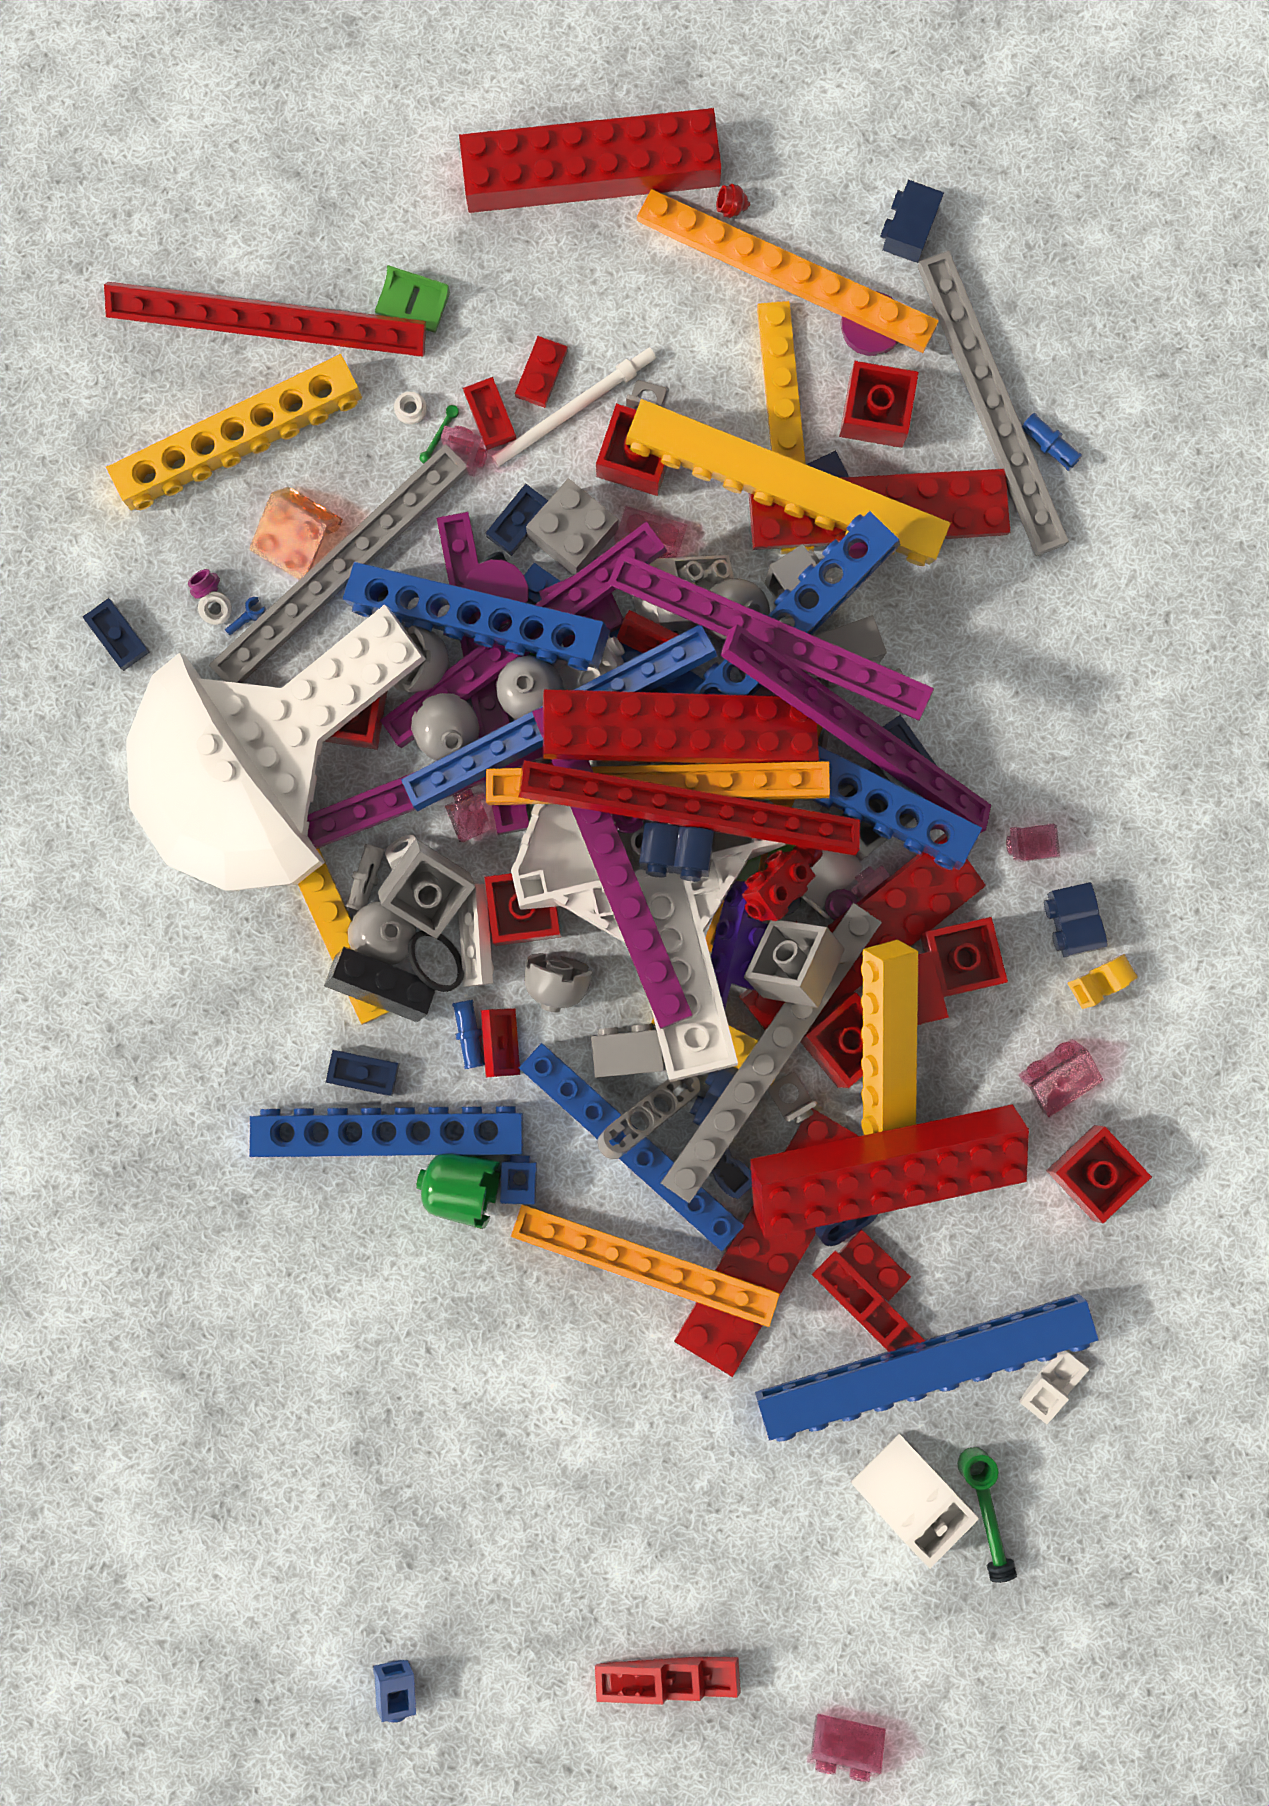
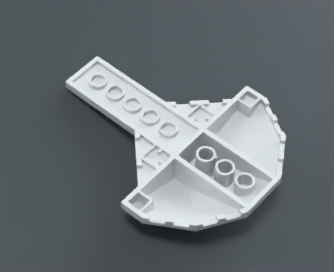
[127,605,426,892]
[511,760,786,1082]

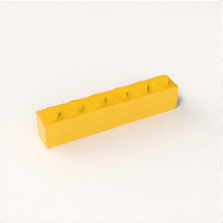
[861,940,918,1135]

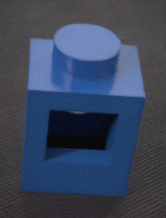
[500,1155,537,1205]
[373,1660,416,1723]

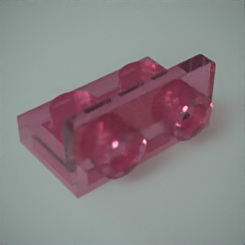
[614,506,687,558]
[1019,1039,1104,1117]
[807,1714,886,1782]

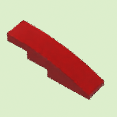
[811,1250,925,1352]
[595,1657,741,1705]

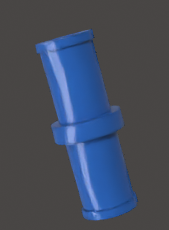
[1022,413,1083,471]
[452,1000,485,1069]

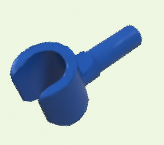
[225,597,266,635]

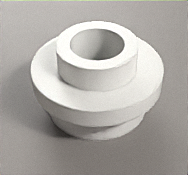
[394,392,427,424]
[198,591,232,625]

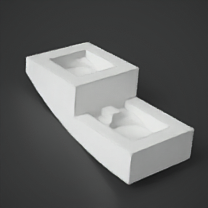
[1020,1350,1090,1424]

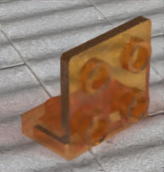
[250,487,343,580]

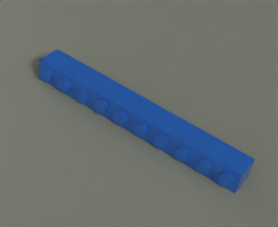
[755,1294,1099,1442]

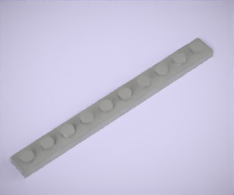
[918,251,1069,556]
[209,444,469,683]
[661,903,882,1203]

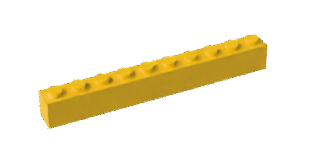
[626,399,950,566]

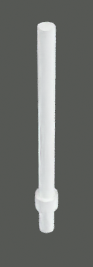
[492,347,656,467]

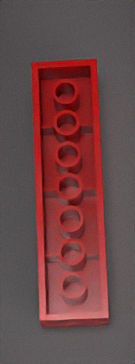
[459,108,722,213]
[750,1104,1029,1238]

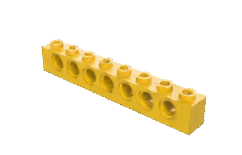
[106,354,362,510]

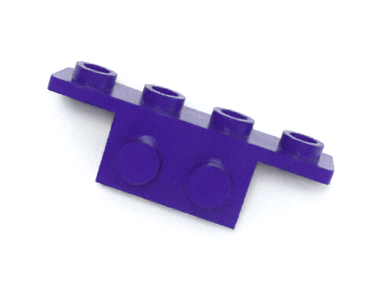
[710,881,768,1011]

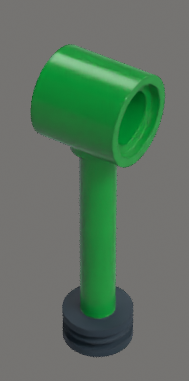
[957,1447,1017,1583]

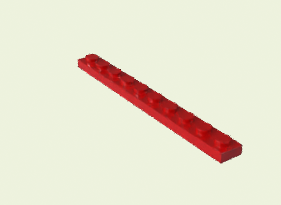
[104,282,426,357]
[518,760,860,856]

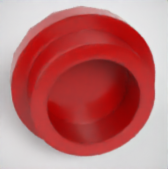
[716,184,751,218]

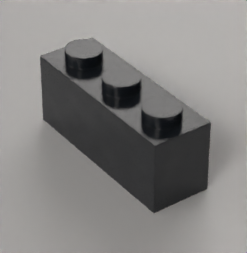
[324,946,436,1022]

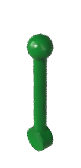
[419,405,459,464]

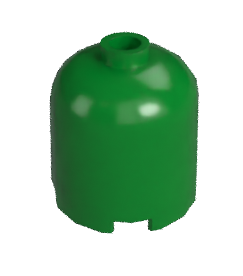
[416,1154,501,1229]

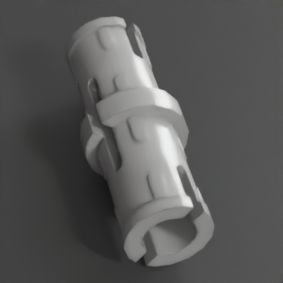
[345,844,385,911]

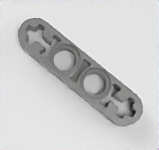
[597,1076,700,1159]

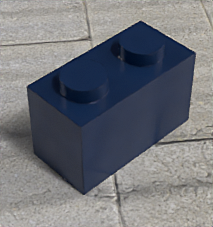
[880,179,944,263]

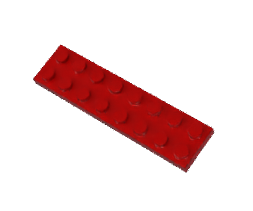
[748,469,1011,550]
[543,689,819,764]
[739,833,986,1031]
[674,1108,858,1377]

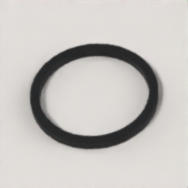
[408,930,464,992]

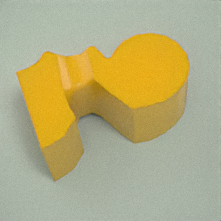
[1067,954,1138,1009]

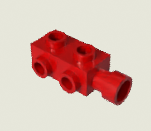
[742,846,823,921]

